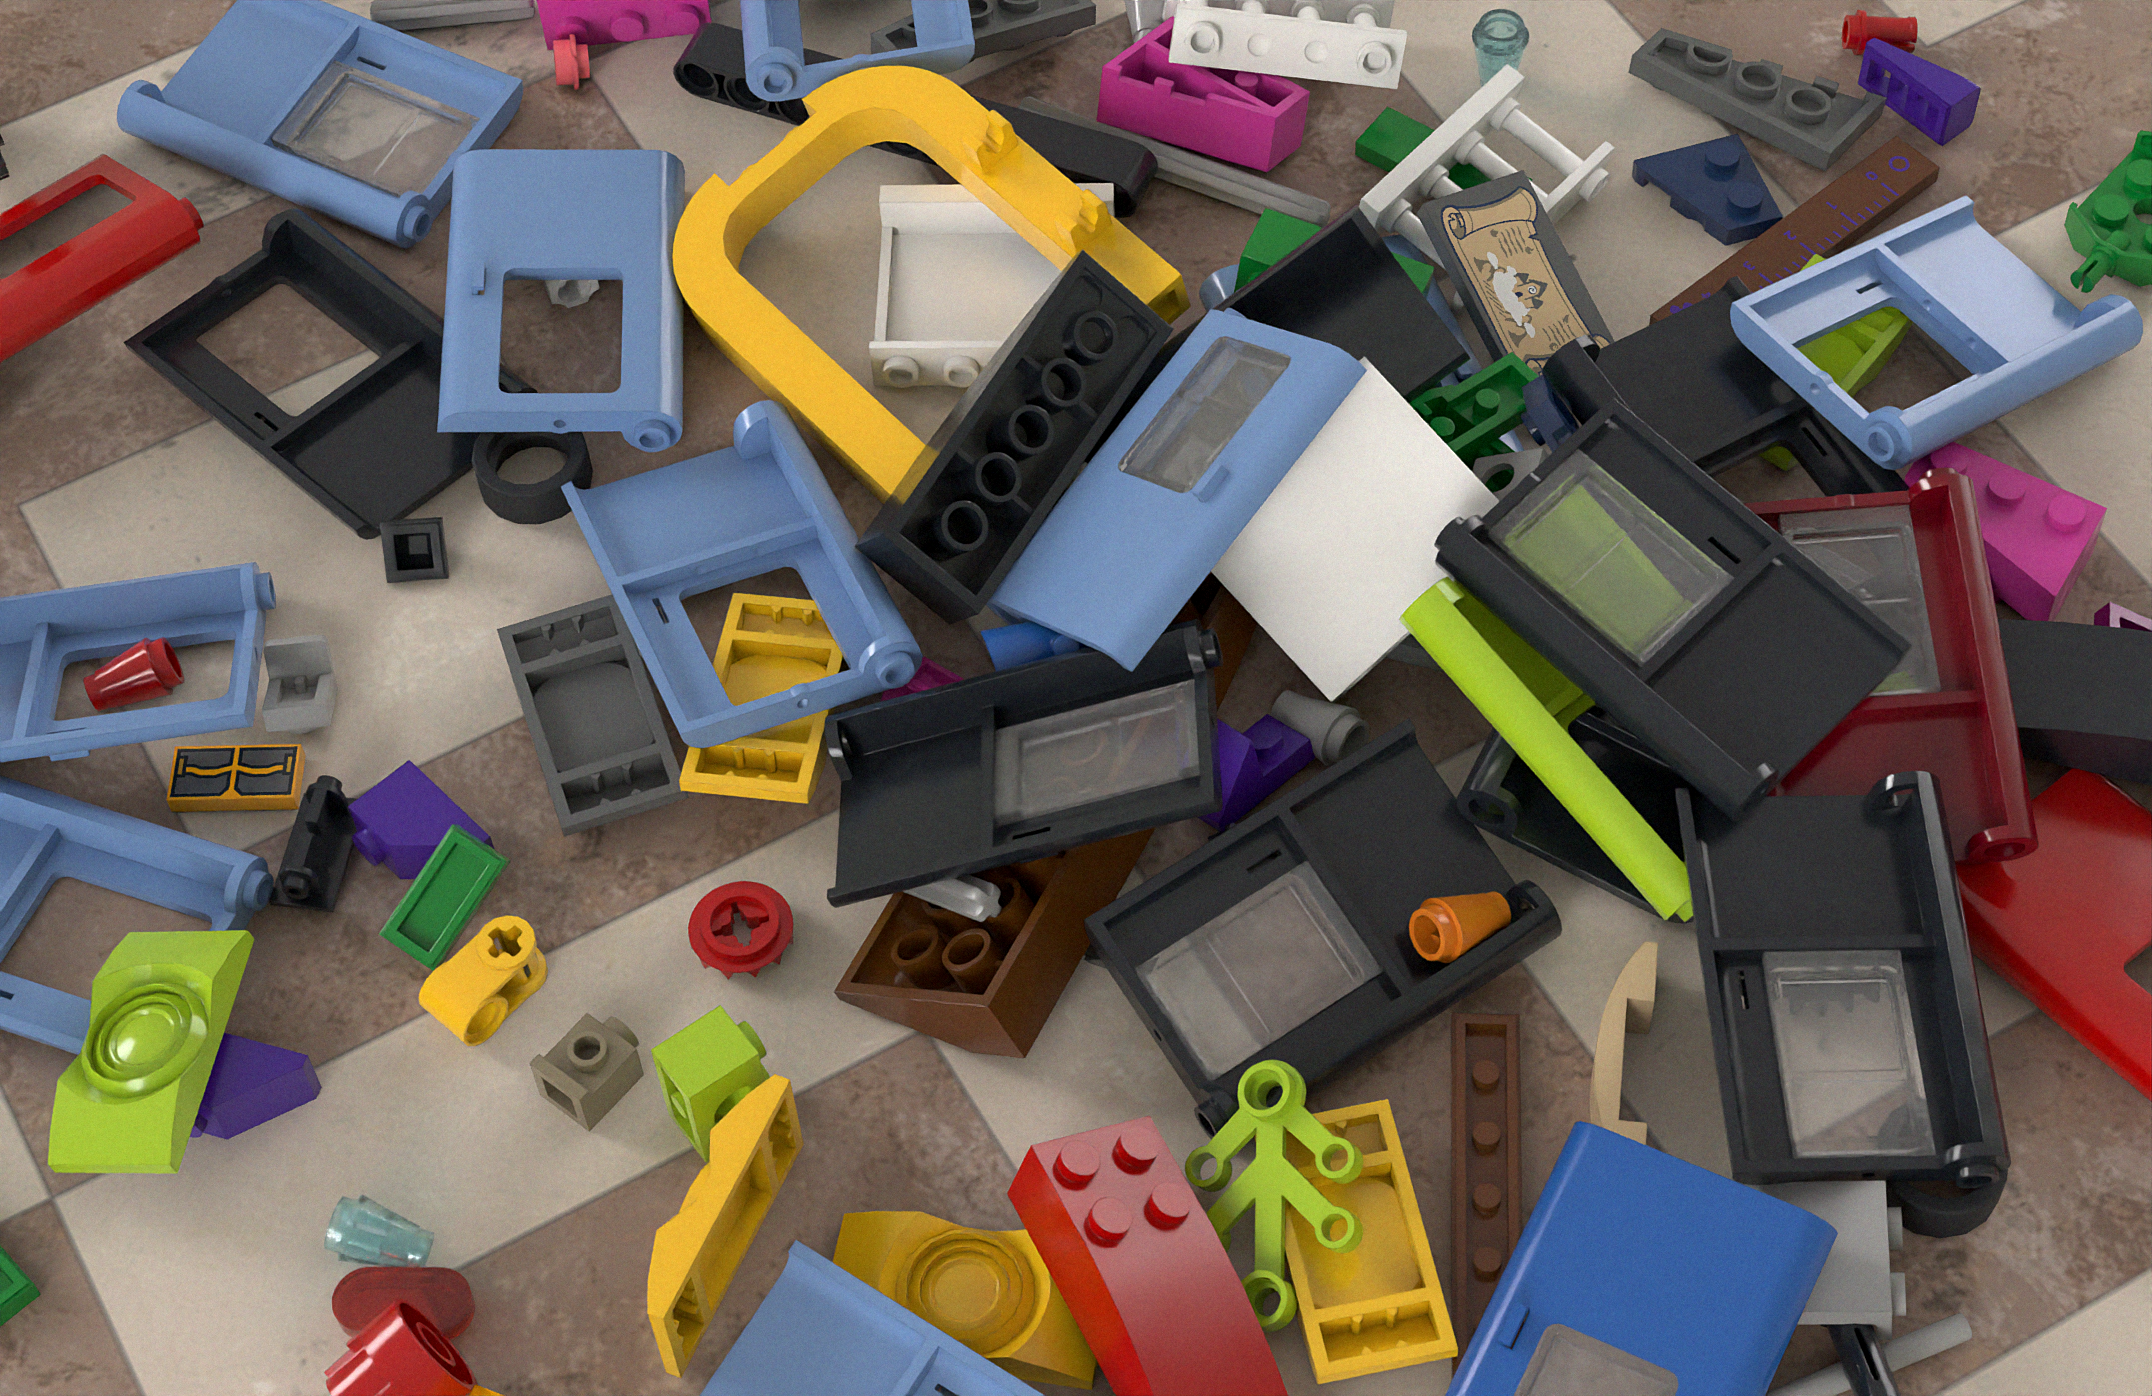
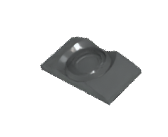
[497,594,689,837]

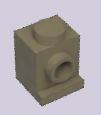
[530,1013,644,1132]

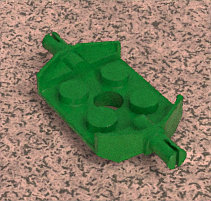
[2064,130,2152,293]

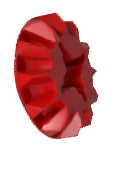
[688,881,794,980]

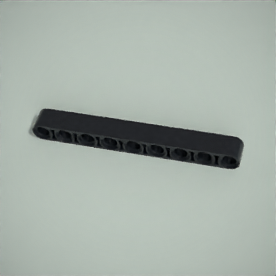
[673,22,1158,218]

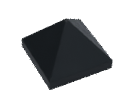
[380,517,449,583]

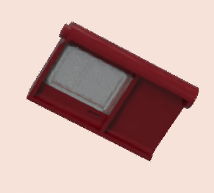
[1743,467,2039,865]

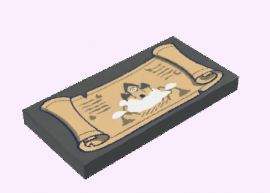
[1417,170,1615,404]

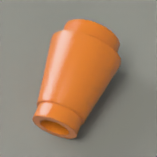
[1409,891,1511,963]

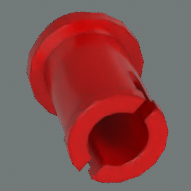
[1842,10,1918,55]

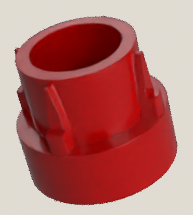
[324,1298,477,1396]

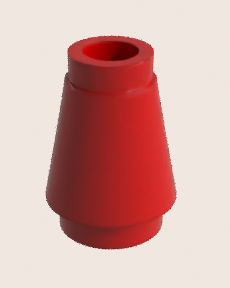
[83,637,185,712]

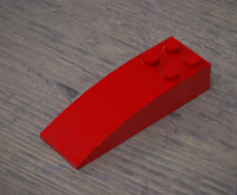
[1007,1115,1288,1396]

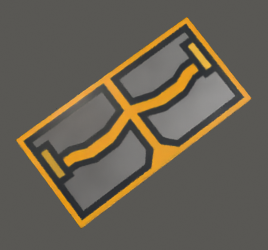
[166,744,306,812]

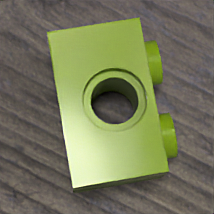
[651,1005,770,1162]

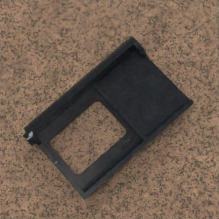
[1081,204,1471,465]
[124,209,538,540]
[1542,276,1915,606]

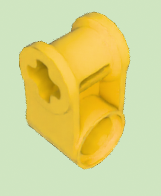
[418,915,548,1046]

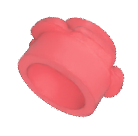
[553,34,590,90]

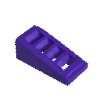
[1858,38,1981,146]

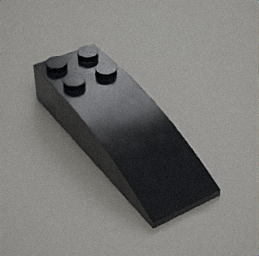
[854,250,1174,625]
[1914,619,2152,785]

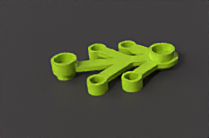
[1185,1060,1363,1332]

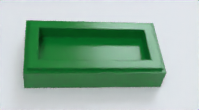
[379,824,511,971]

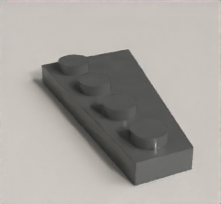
[870,0,1096,63]
[1628,28,1887,171]

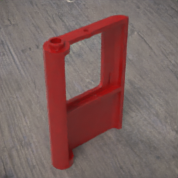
[0,154,204,363]
[1956,768,2152,1102]

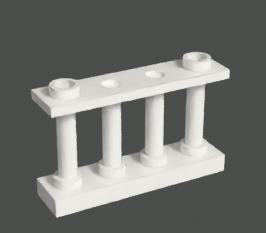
[1163,0,1407,89]
[1359,64,1615,317]

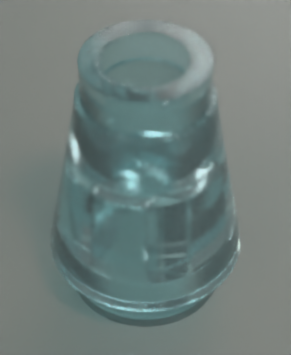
[1472,9,1529,87]
[324,1195,434,1272]

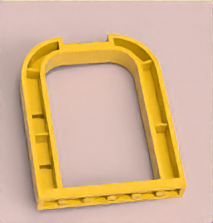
[672,66,1191,505]

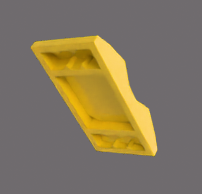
[679,593,849,804]
[647,1074,804,1378]
[1254,1099,1458,1384]
[832,1211,1098,1390]

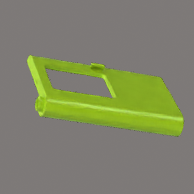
[1399,484,1693,923]

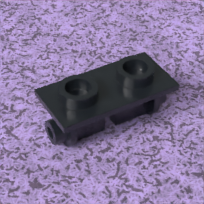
[269,775,357,913]

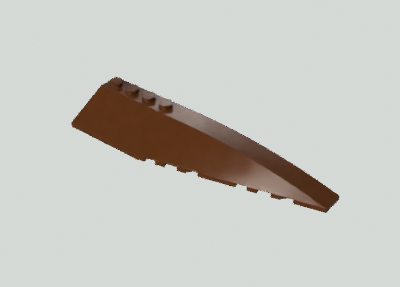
[834,571,1258,1058]

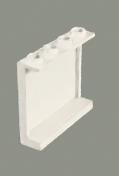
[869,183,1115,388]
[1211,356,1523,703]

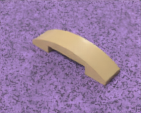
[1590,941,1658,1145]

